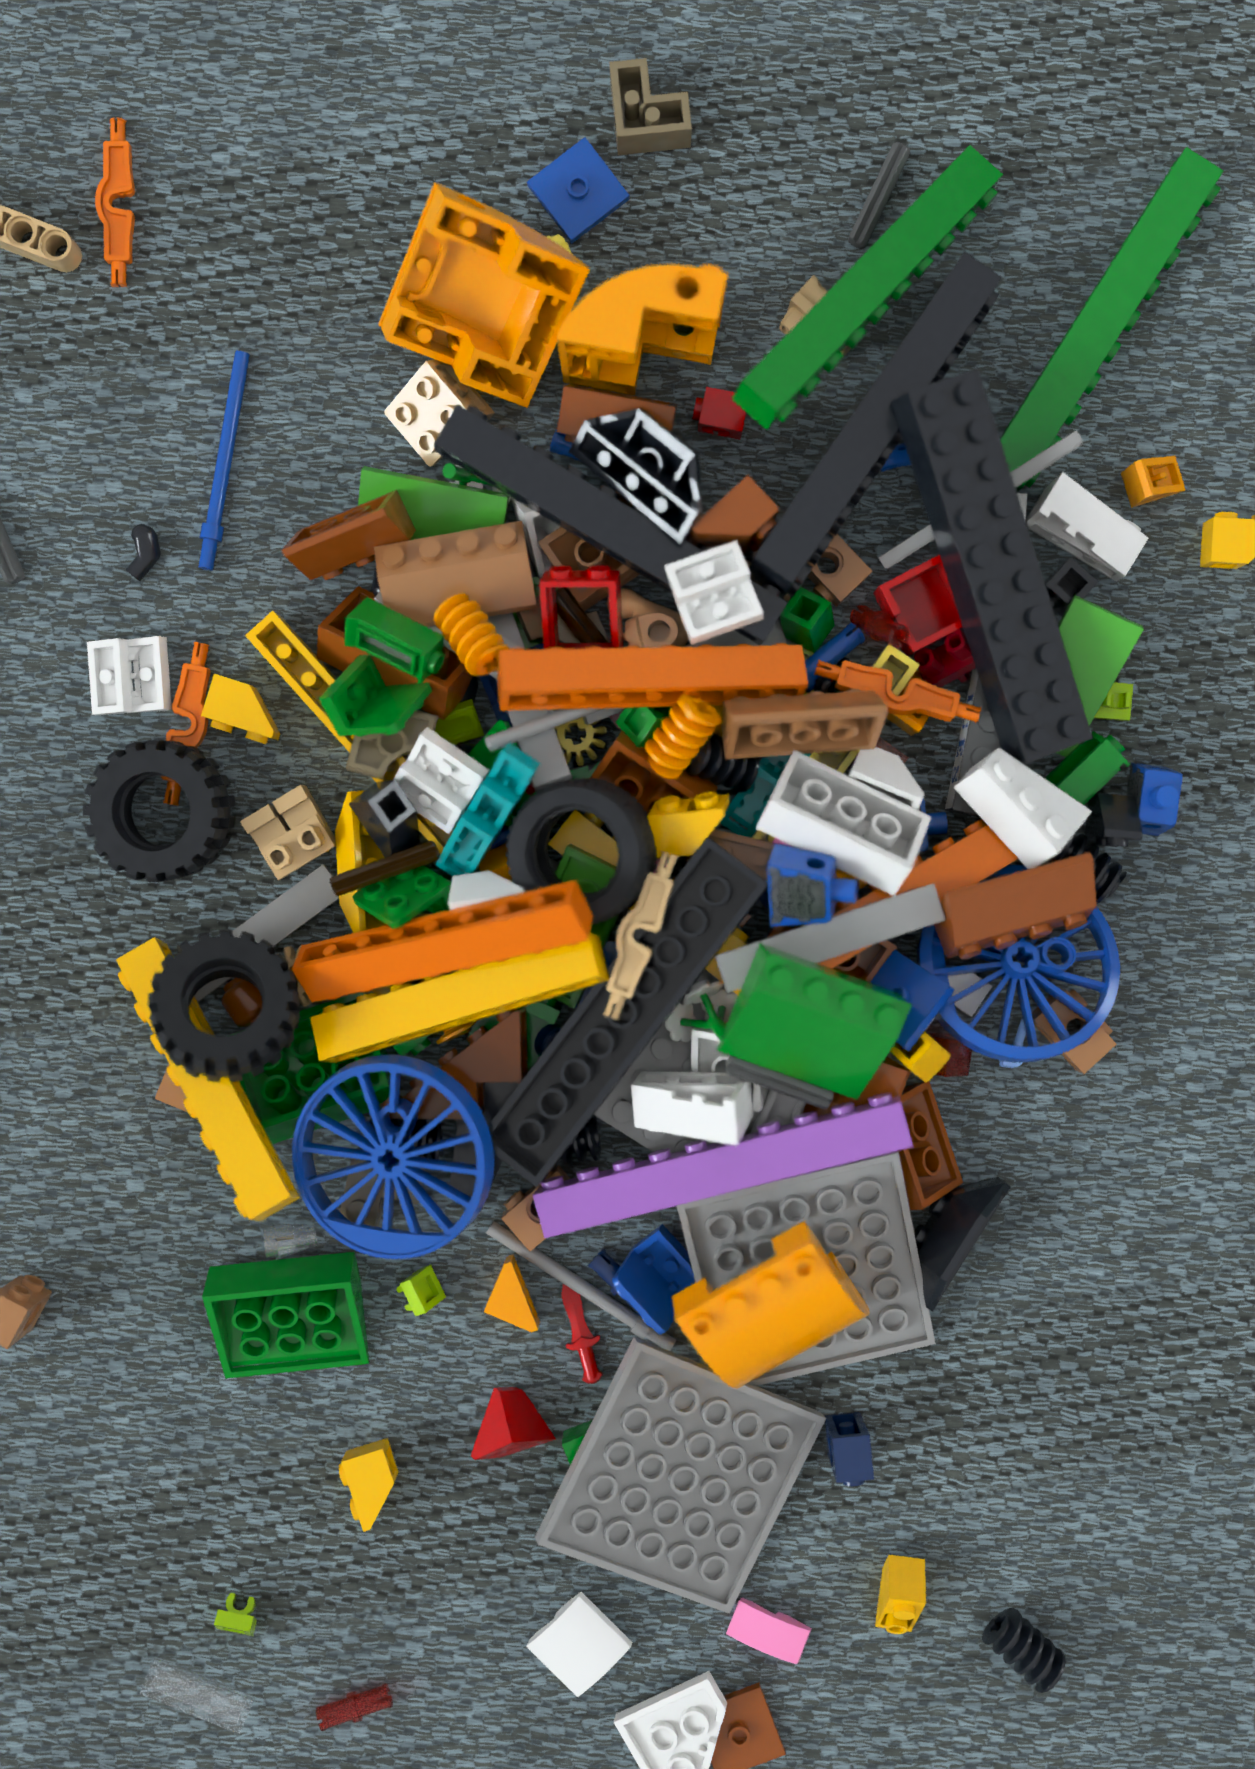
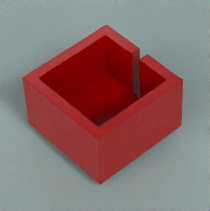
[873,554,963,657]

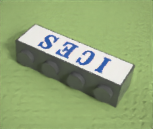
[945,668,1002,818]

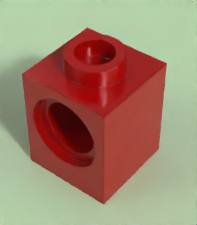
[692,387,746,440]

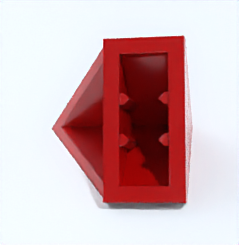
[470,1387,556,1460]

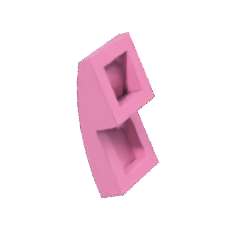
[726,1598,812,1664]

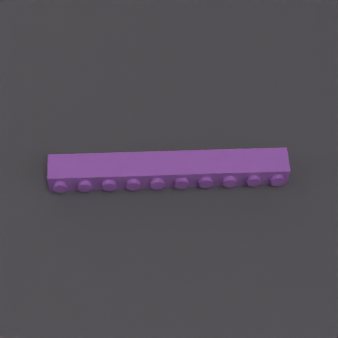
[533,1093,913,1239]

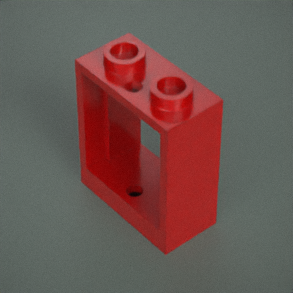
[539,565,624,650]

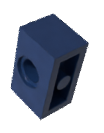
[824,1412,874,1486]

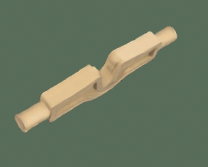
[603,851,678,1020]

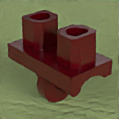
[914,629,976,688]

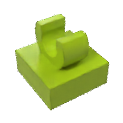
[1094,682,1133,721]
[396,1264,446,1317]
[214,1593,257,1636]

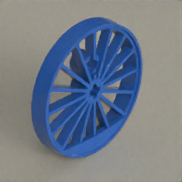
[917,865,1120,1063]
[292,1055,494,1259]

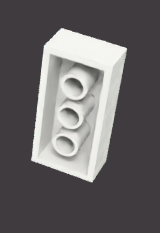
[756,750,931,896]

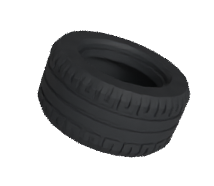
[506,778,658,924]

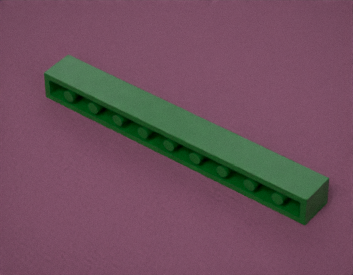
[732,145,1003,430]
[1000,147,1224,492]

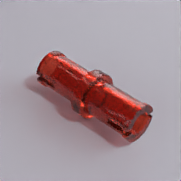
[850,605,910,648]
[316,1683,393,1731]

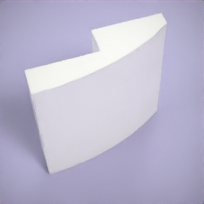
[664,540,764,645]
[87,636,172,715]
[394,727,490,834]
[526,1592,633,1697]

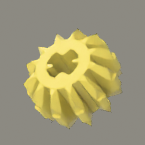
[554,717,607,766]

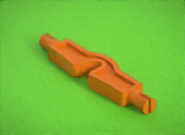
[95,117,135,287]
[161,642,211,806]
[814,660,982,723]

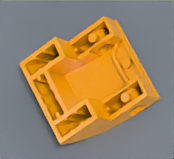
[378,182,590,408]
[557,265,728,395]
[672,1220,870,1389]

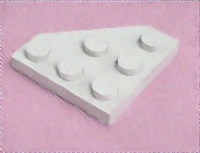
[614,1671,727,1769]

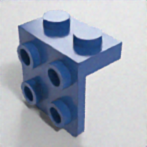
[612,1224,695,1335]

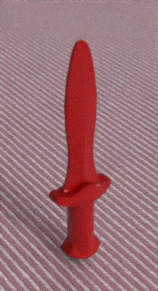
[561,1284,603,1384]

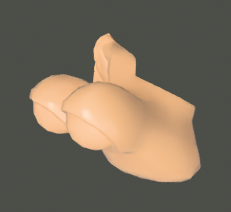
[606,588,689,648]

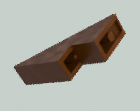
[380,1006,528,1120]

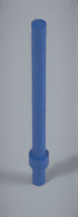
[198,351,250,571]

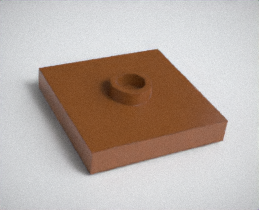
[711,1682,786,1769]

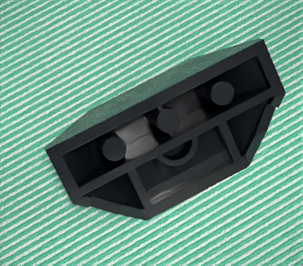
[569,408,702,544]
[914,1177,1011,1312]

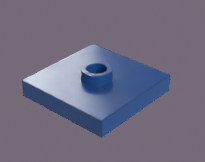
[527,137,630,244]
[870,949,954,1051]

